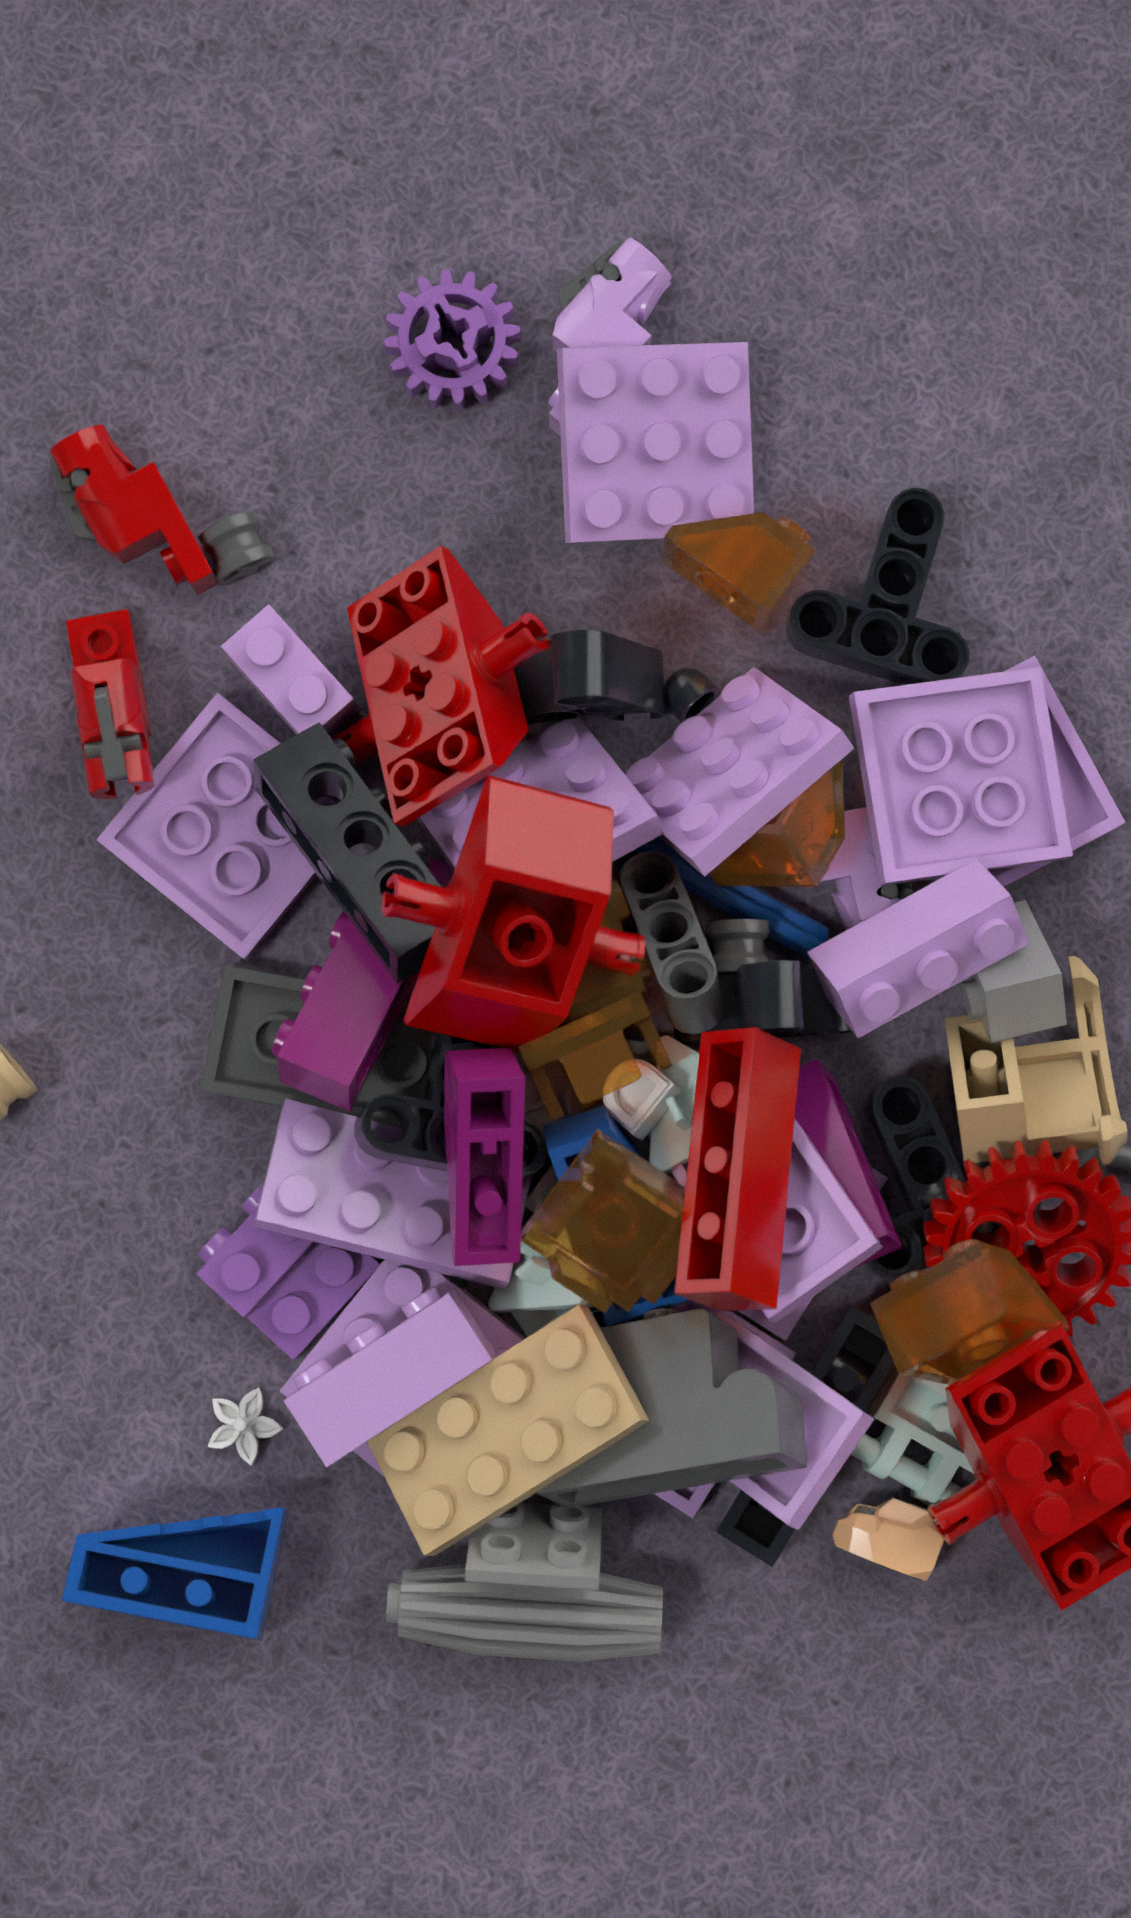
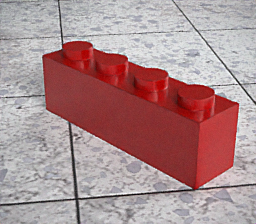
[674,1027,801,1311]

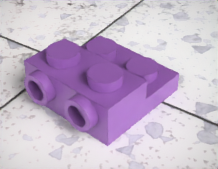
[196,1182,381,1361]

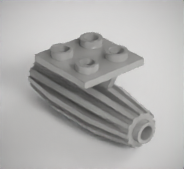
[386,1502,663,1662]

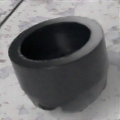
[665,668,719,723]

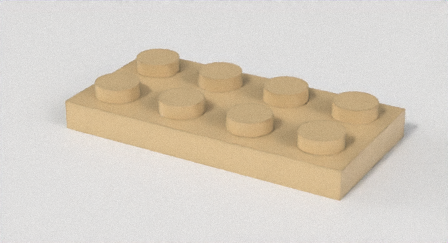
[367,1304,650,1556]

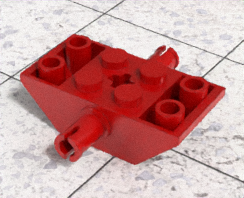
[331,545,550,827]
[381,775,645,1053]
[927,1321,1131,1611]

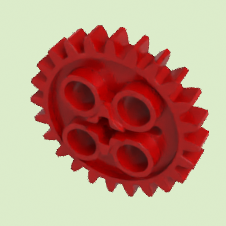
[923,1140,1131,1344]

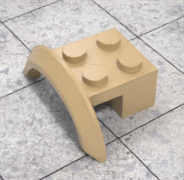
[944,956,1128,1165]

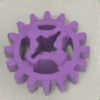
[384,269,521,411]

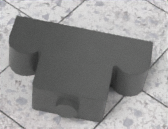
[537,1309,807,1508]

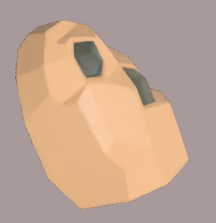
[832,1498,944,1581]

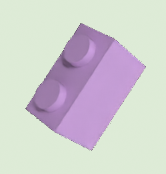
[221,604,358,736]

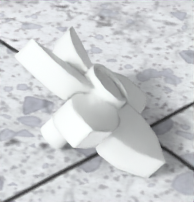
[208,1388,284,1466]

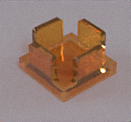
[518,991,672,1122]
[521,1129,685,1312]

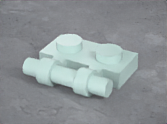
[850,1356,974,1506]

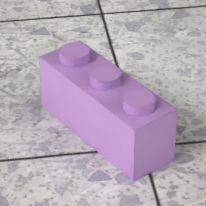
[807,859,1029,1038]
[284,1286,497,1468]

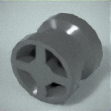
[198,511,276,586]
[705,919,771,975]

